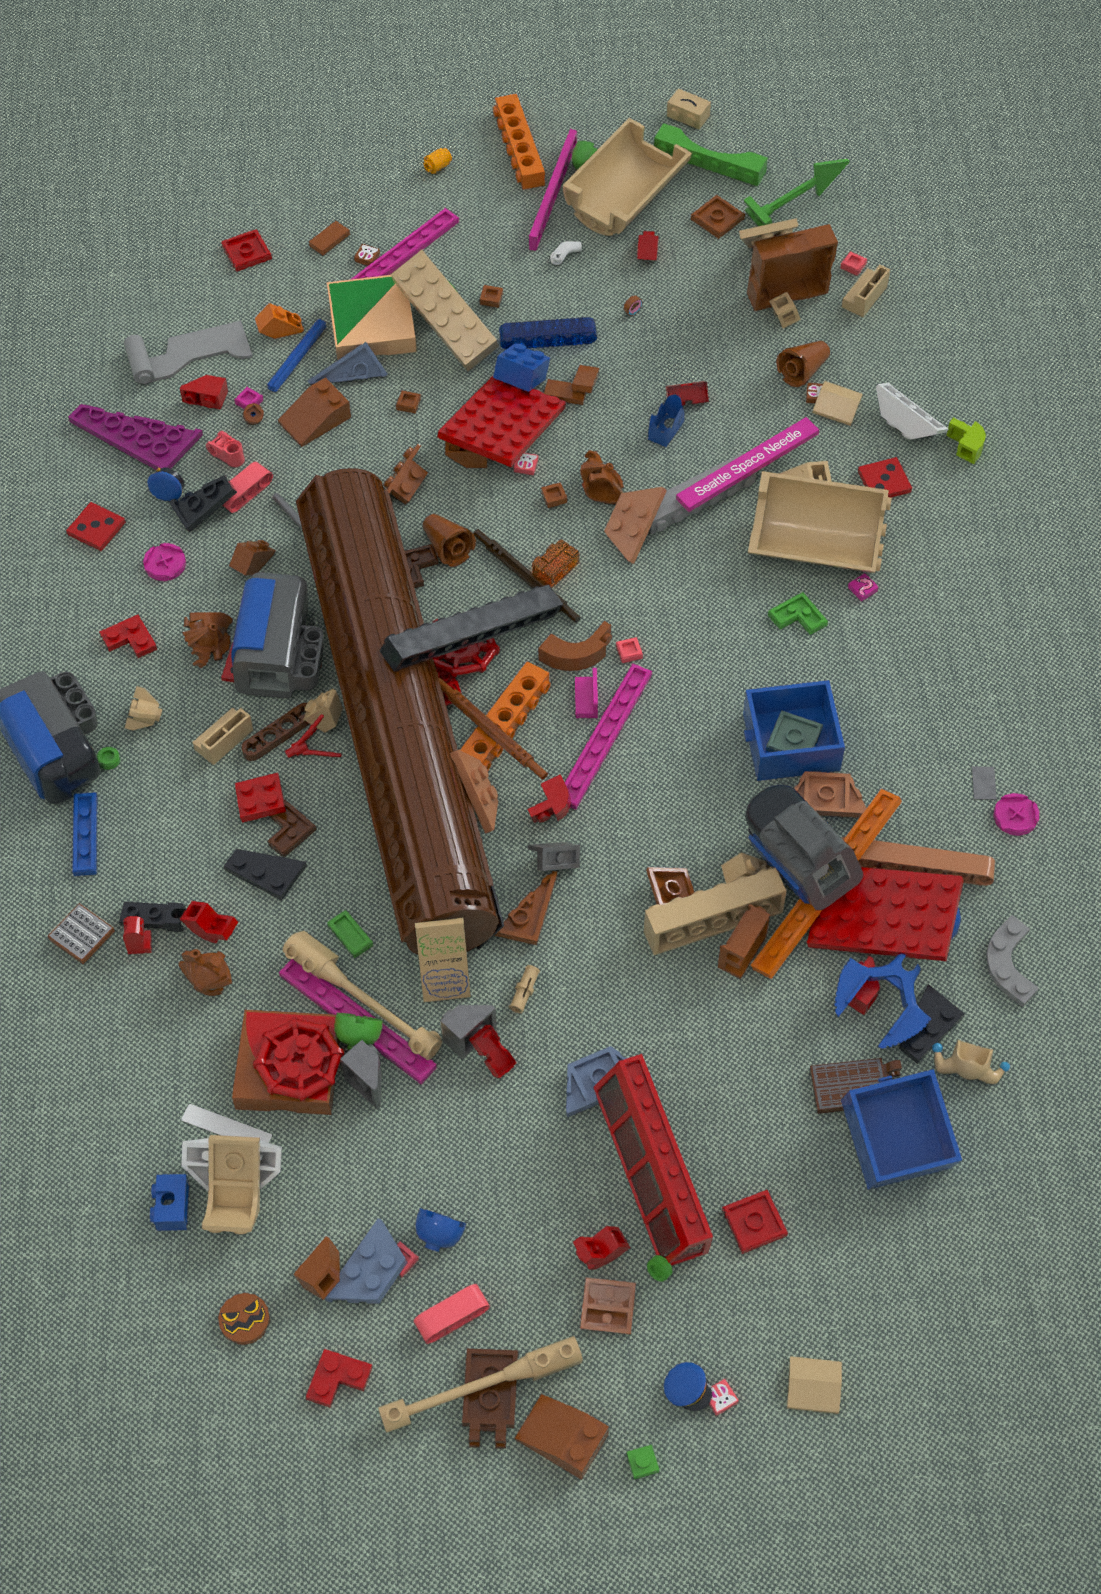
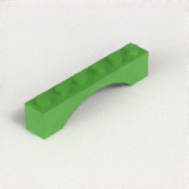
[654,123,768,186]

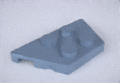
[566,1046,652,1117]
[325,1218,407,1304]

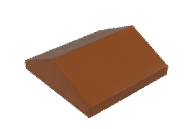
[646,867,694,905]

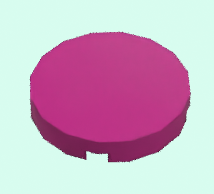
[143,543,186,581]
[993,793,1040,836]

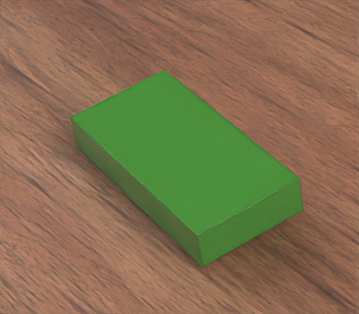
[327,910,373,959]

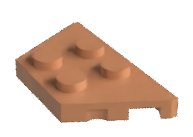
[604,487,667,564]
[449,750,498,834]
[794,771,867,818]

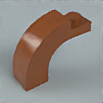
[538,621,612,671]

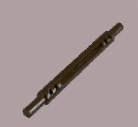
[473,529,581,623]

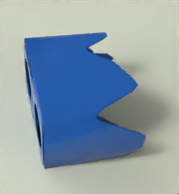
[648,394,685,447]

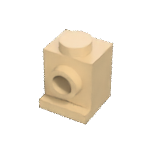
[769,292,801,328]

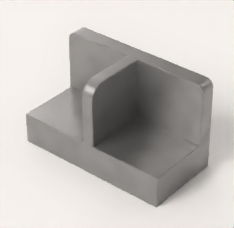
[528,842,580,871]

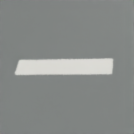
[181,1104,272,1143]

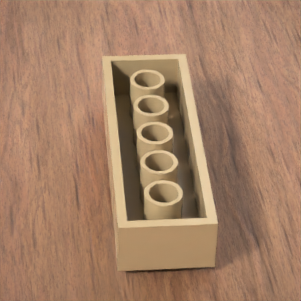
[391,250,499,371]
[644,868,787,955]

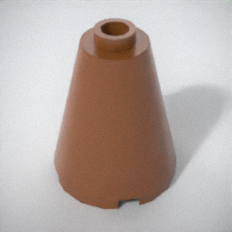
[776,340,830,387]
[422,514,476,567]

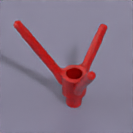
[285,714,342,758]

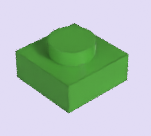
[626,1444,659,1480]

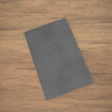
[972,766,997,800]

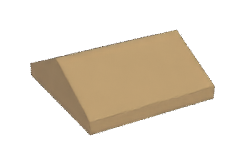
[812,381,863,426]
[787,1356,842,1414]

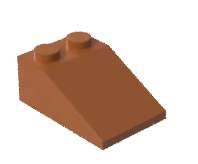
[278,377,351,447]
[515,1394,609,1480]

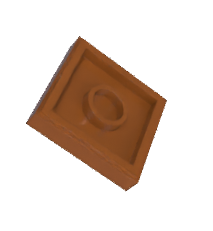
[690,195,745,239]

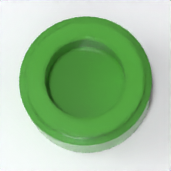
[97,747,120,770]
[647,1255,672,1282]

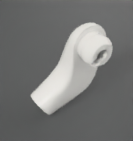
[550,241,582,265]

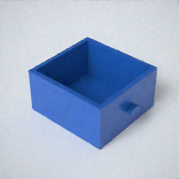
[743,680,845,781]
[841,1069,962,1190]

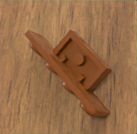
[383,444,428,505]

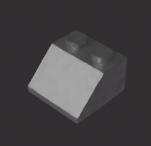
[441,1005,497,1060]
[340,1040,382,1110]

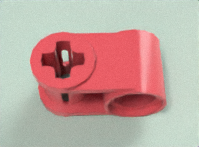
[205,431,245,467]

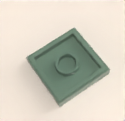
[766,710,823,752]

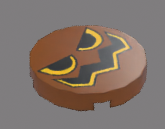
[218,1293,270,1345]

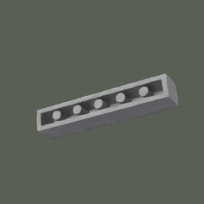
[649,453,756,535]

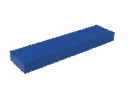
[72,792,98,876]

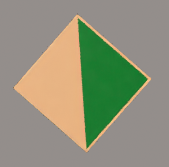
[327,275,416,360]

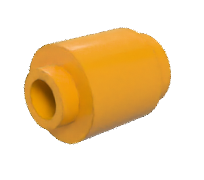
[423,148,452,174]

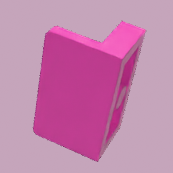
[575,668,598,718]

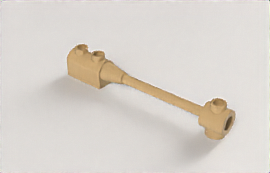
[283,931,442,1060]
[378,1336,583,1433]

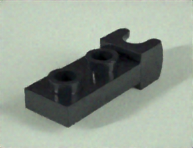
[119,901,187,932]

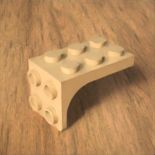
[202,1135,260,1234]

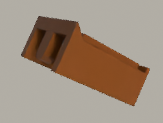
[718,904,770,979]

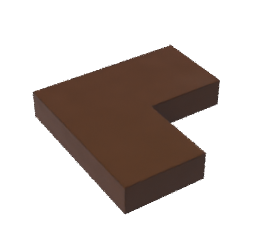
[405,544,438,588]
[267,799,317,858]

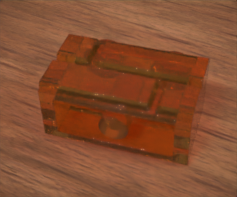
[532,539,579,588]

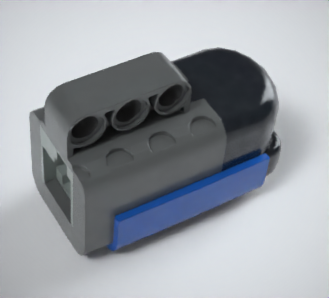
[0,671,100,805]
[745,785,863,910]

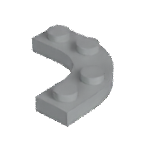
[986,915,1039,1007]

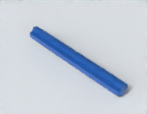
[267,319,326,392]

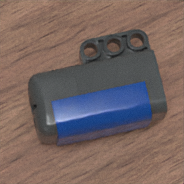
[231,572,324,698]

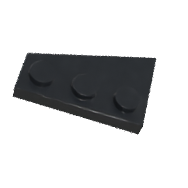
[169,475,237,532]
[224,849,307,901]
[899,984,965,1064]

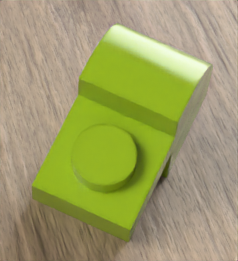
[946,417,986,464]

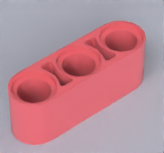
[222,462,273,513]
[413,1284,490,1344]

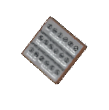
[48,903,115,964]

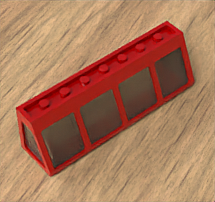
[593,1054,713,1266]

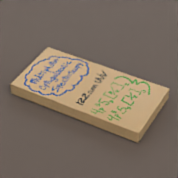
[415,918,471,1002]

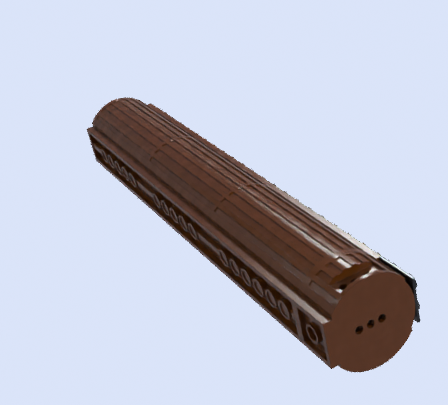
[296,468,504,955]

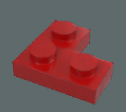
[99,614,157,658]
[305,1349,373,1408]

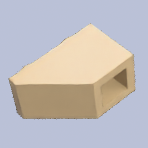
[303,688,343,733]
[721,853,772,884]

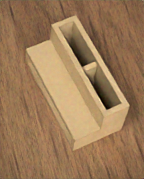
[842,265,890,317]
[193,708,253,765]

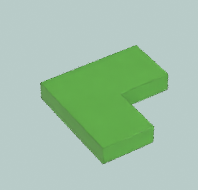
[768,592,828,635]

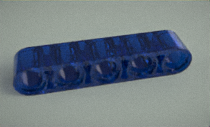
[499,317,597,350]

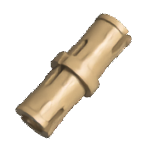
[509,965,540,1013]

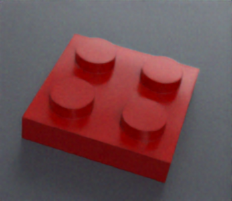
[235,772,286,823]

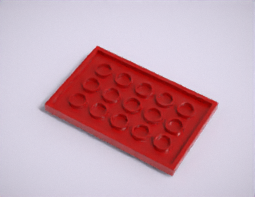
[437,376,566,467]
[807,867,964,961]

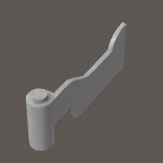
[124,321,253,384]

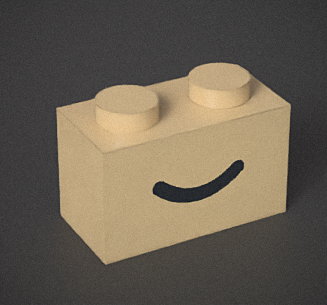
[667,89,711,129]

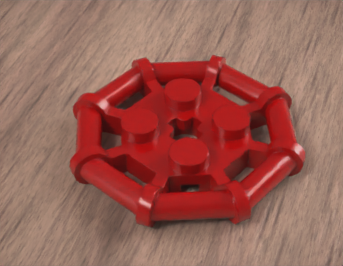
[432,619,500,678]
[253,1017,344,1102]

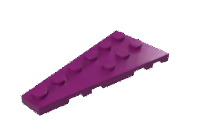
[68,404,203,470]

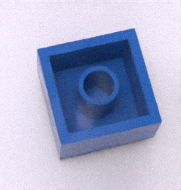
[493,344,550,392]

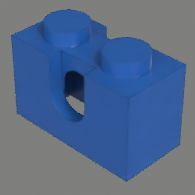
[150,1174,190,1231]

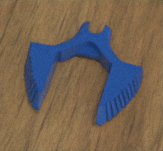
[835,954,931,1048]

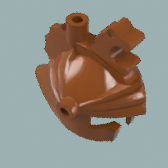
[580,450,624,504]
[182,612,233,668]
[178,949,232,996]

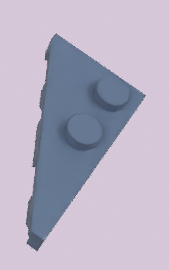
[308,341,388,385]

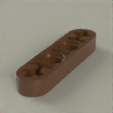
[241,703,310,761]

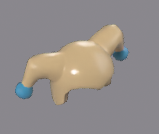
[932,1040,1010,1085]

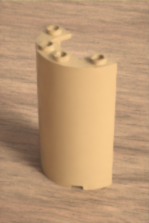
[563,118,692,236]
[748,471,892,573]

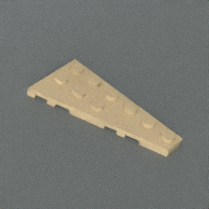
[739,218,798,248]

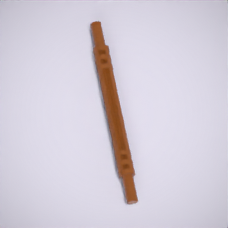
[438,678,548,780]

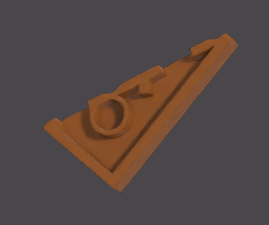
[494,871,557,945]

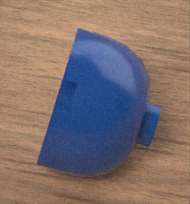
[415,1208,466,1252]

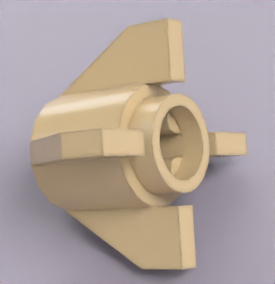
[125,686,162,730]

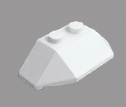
[876,383,948,440]
[181,1138,282,1190]

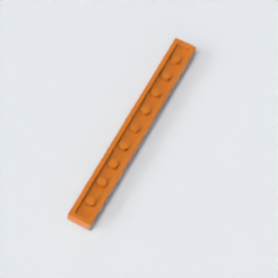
[751,789,902,979]

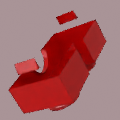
[665,381,709,405]
[469,1025,517,1078]

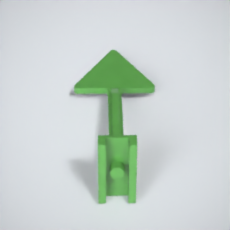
[744,159,850,227]

